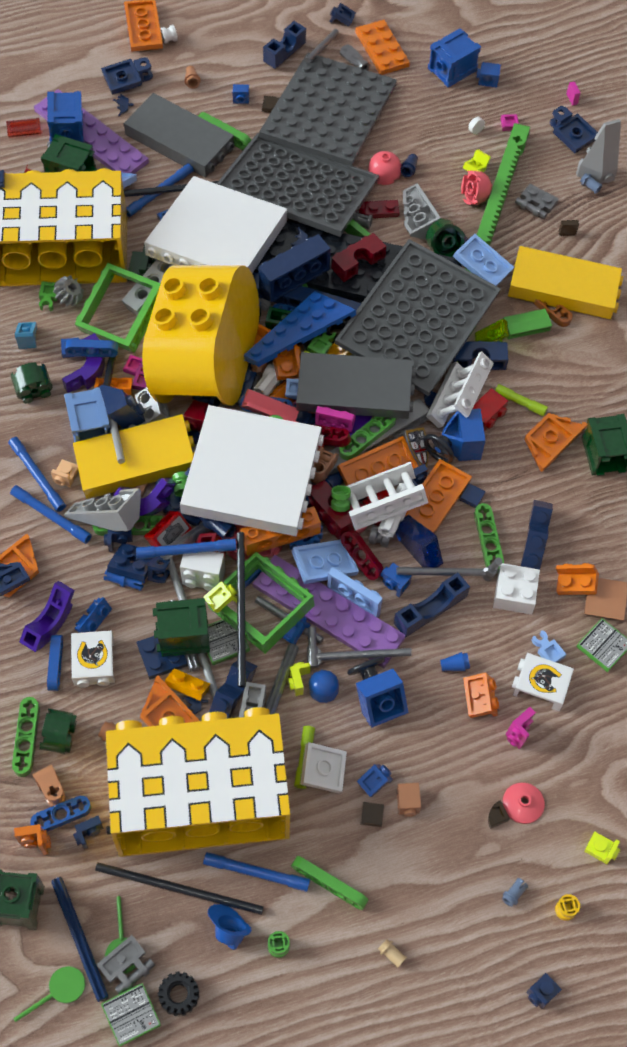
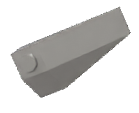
[402,183,441,240]

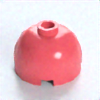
[368,151,401,185]
[461,170,493,205]

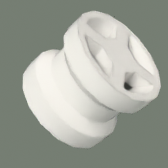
[160,25,178,44]

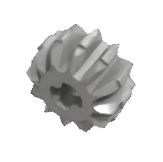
[53,275,85,307]

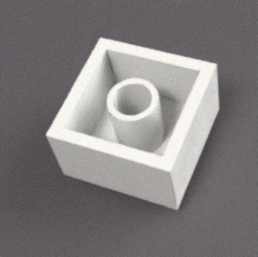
[180,551,225,591]
[493,563,540,615]

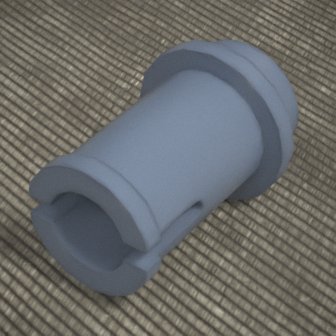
[580,173,602,194]
[502,878,528,907]

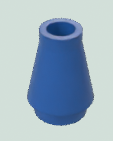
[440,652,470,672]

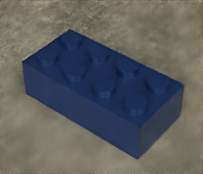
[258,234,331,302]

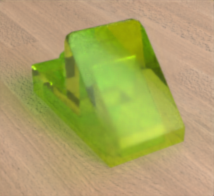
[475,318,508,342]

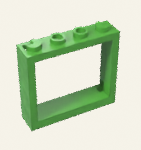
[75,263,161,353]
[207,552,315,654]

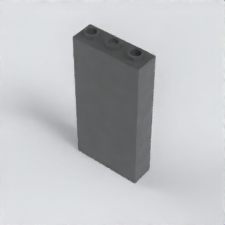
[124,93,235,178]
[296,352,416,419]

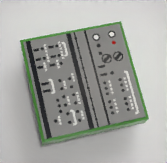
[576,618,627,672]
[207,619,250,665]
[101,983,161,1047]

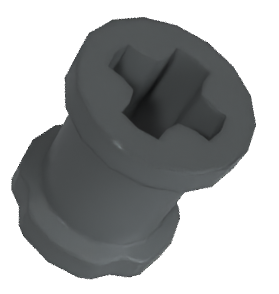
[353,211,373,230]

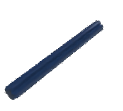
[51,877,109,1002]

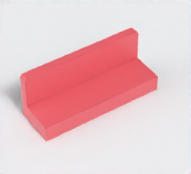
[241,389,299,423]

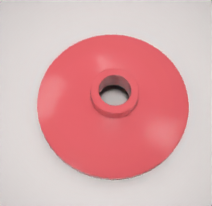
[503,782,545,824]

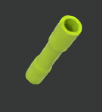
[495,384,548,417]
[294,726,315,789]

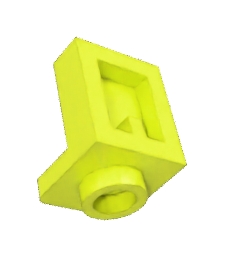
[204,581,237,613]
[584,832,620,864]

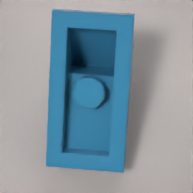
[15,322,37,349]

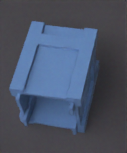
[64,387,111,442]

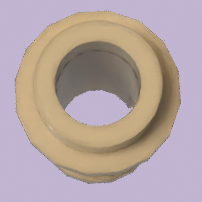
[378,939,407,968]

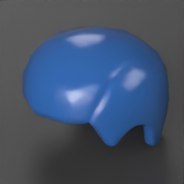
[308,670,339,703]

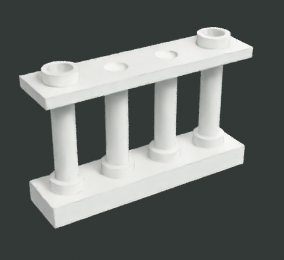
[426,351,494,428]
[347,462,428,531]

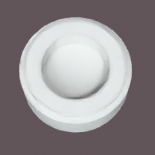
[469,117,485,134]

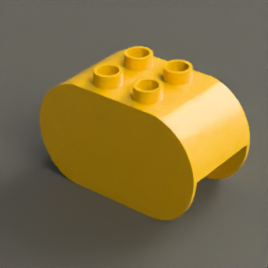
[142,265,259,406]

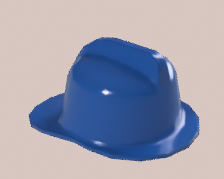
[208,904,252,950]

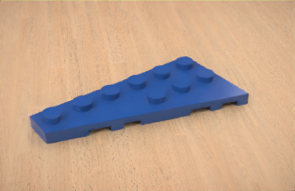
[244,291,357,367]

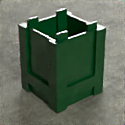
[41,134,98,173]
[581,414,627,476]
[153,598,210,657]
[0,869,45,930]

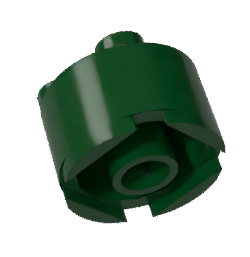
[426,218,465,257]
[10,362,53,404]
[40,708,77,754]

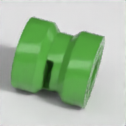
[172,471,188,497]
[331,485,351,512]
[268,931,290,958]

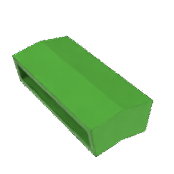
[503,309,552,339]

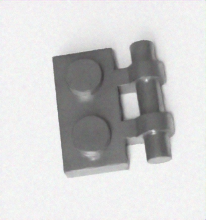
[515,184,559,219]
[96,935,155,994]

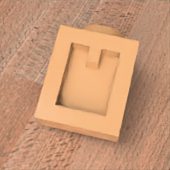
[51,459,79,487]

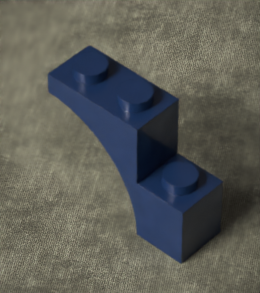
[521,500,553,570]
[209,660,258,719]

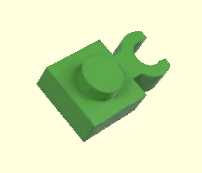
[39,281,58,311]
[307,328,336,354]

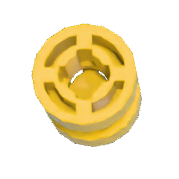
[555,894,580,921]

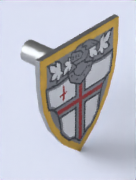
[404,427,429,467]

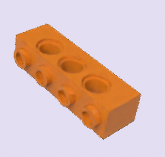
[240,506,321,556]

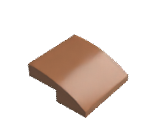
[584,578,627,621]

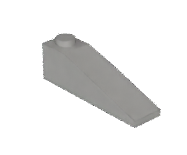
[576,119,621,184]
[64,488,141,532]

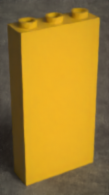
[508,246,624,319]
[73,414,195,499]

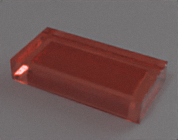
[6,118,41,138]

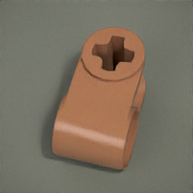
[310,446,339,484]
[32,764,66,807]

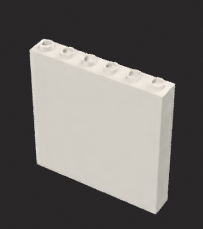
[144,176,287,273]
[180,405,324,536]

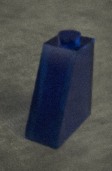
[396,515,443,568]

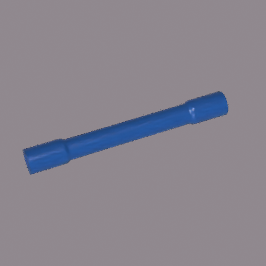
[126,163,194,217]
[8,437,66,512]
[10,485,92,544]
[136,538,237,559]
[203,852,310,892]

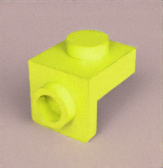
[463,149,491,172]
[288,662,311,696]

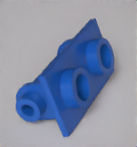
[74,597,112,633]

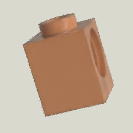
[396,783,421,817]

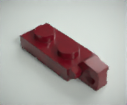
[358,200,400,219]

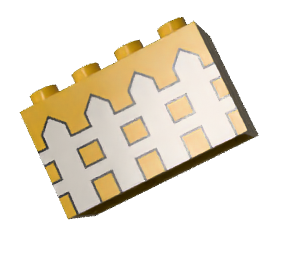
[0,168,127,286]
[106,707,290,857]

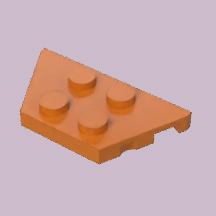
[524,413,587,472]
[0,534,39,598]
[140,676,200,727]

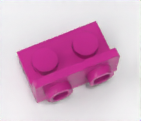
[315,406,356,432]
[505,707,536,749]

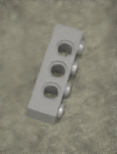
[122,259,172,316]

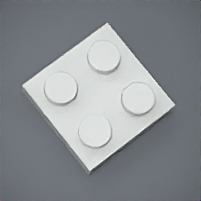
[301,742,347,793]

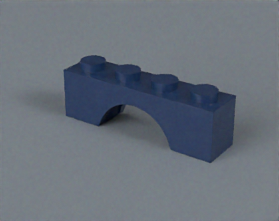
[394,572,470,638]

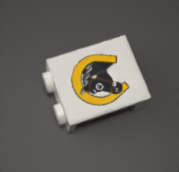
[71,631,115,688]
[512,653,574,711]

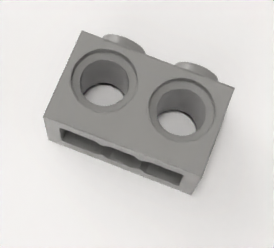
[135,387,170,425]
[239,682,266,717]

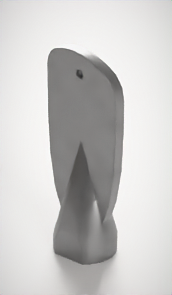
[340,45,370,71]

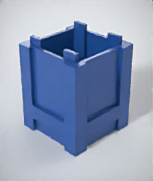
[428,28,481,88]
[47,91,84,144]

